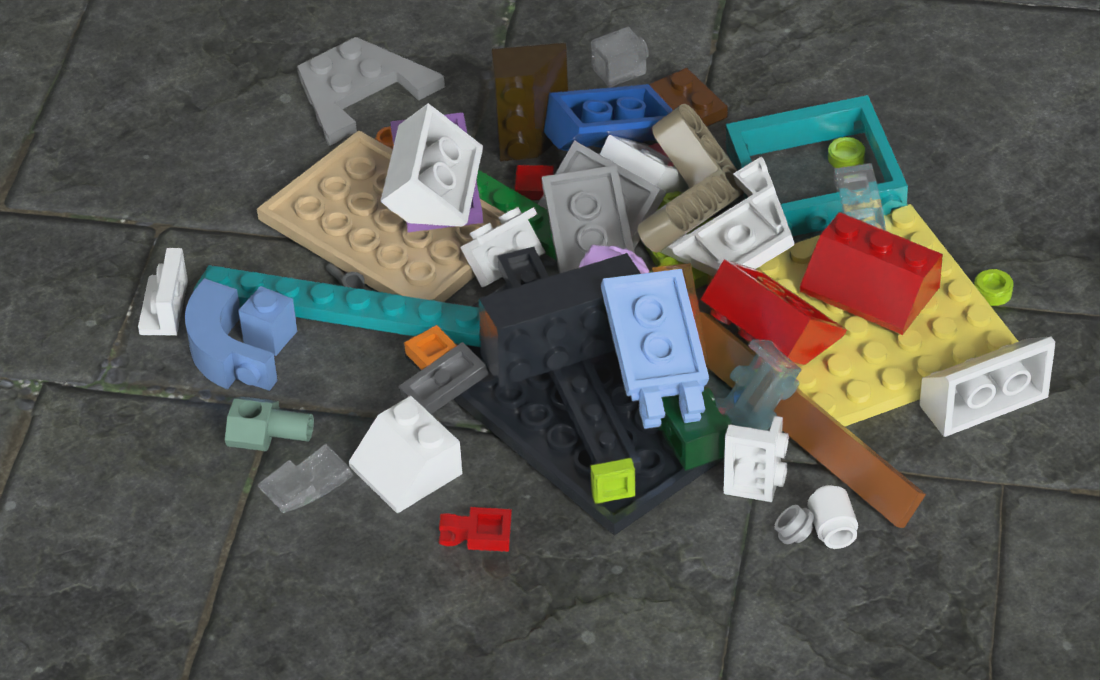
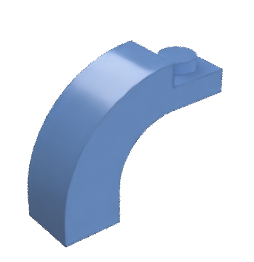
[185,278,277,391]

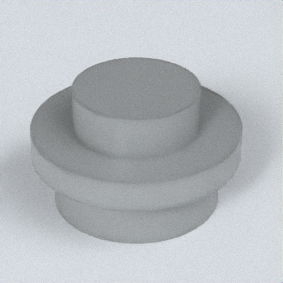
[774,505,814,544]

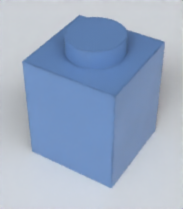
[239,286,297,356]

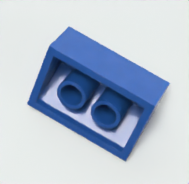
[544,84,673,151]

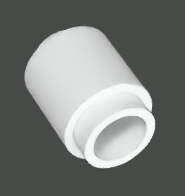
[807,485,858,549]

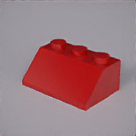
[800,212,943,335]
[700,259,847,365]

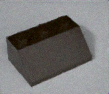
[492,43,568,161]

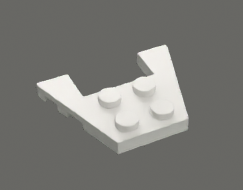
[641,157,795,277]

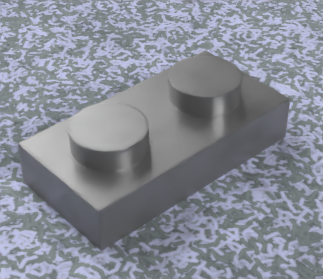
[399,342,489,414]

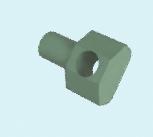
[225,396,314,451]

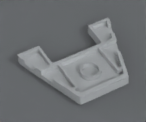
[297,37,445,146]

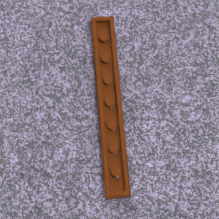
[695,312,926,528]

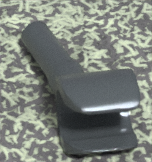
[326,263,365,289]

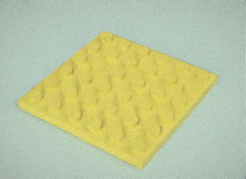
[707,204,1019,426]

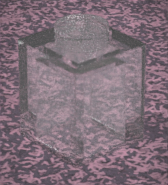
[591,26,649,88]

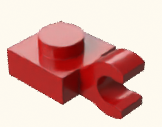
[439,507,512,552]

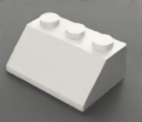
[380,103,483,227]
[920,337,1055,437]

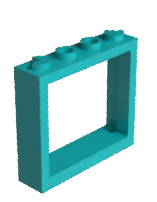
[726,95,908,236]

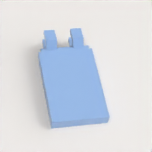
[601,269,709,429]

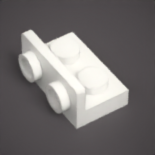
[460,207,545,287]
[138,248,188,335]
[724,416,789,502]

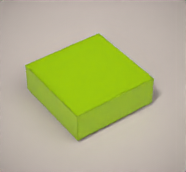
[591,458,635,504]

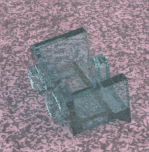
[715,339,802,431]

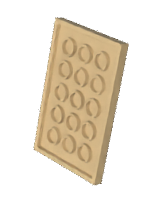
[257,130,505,302]

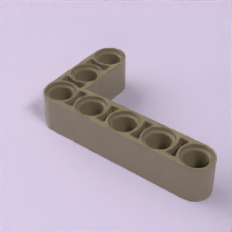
[638,104,745,253]

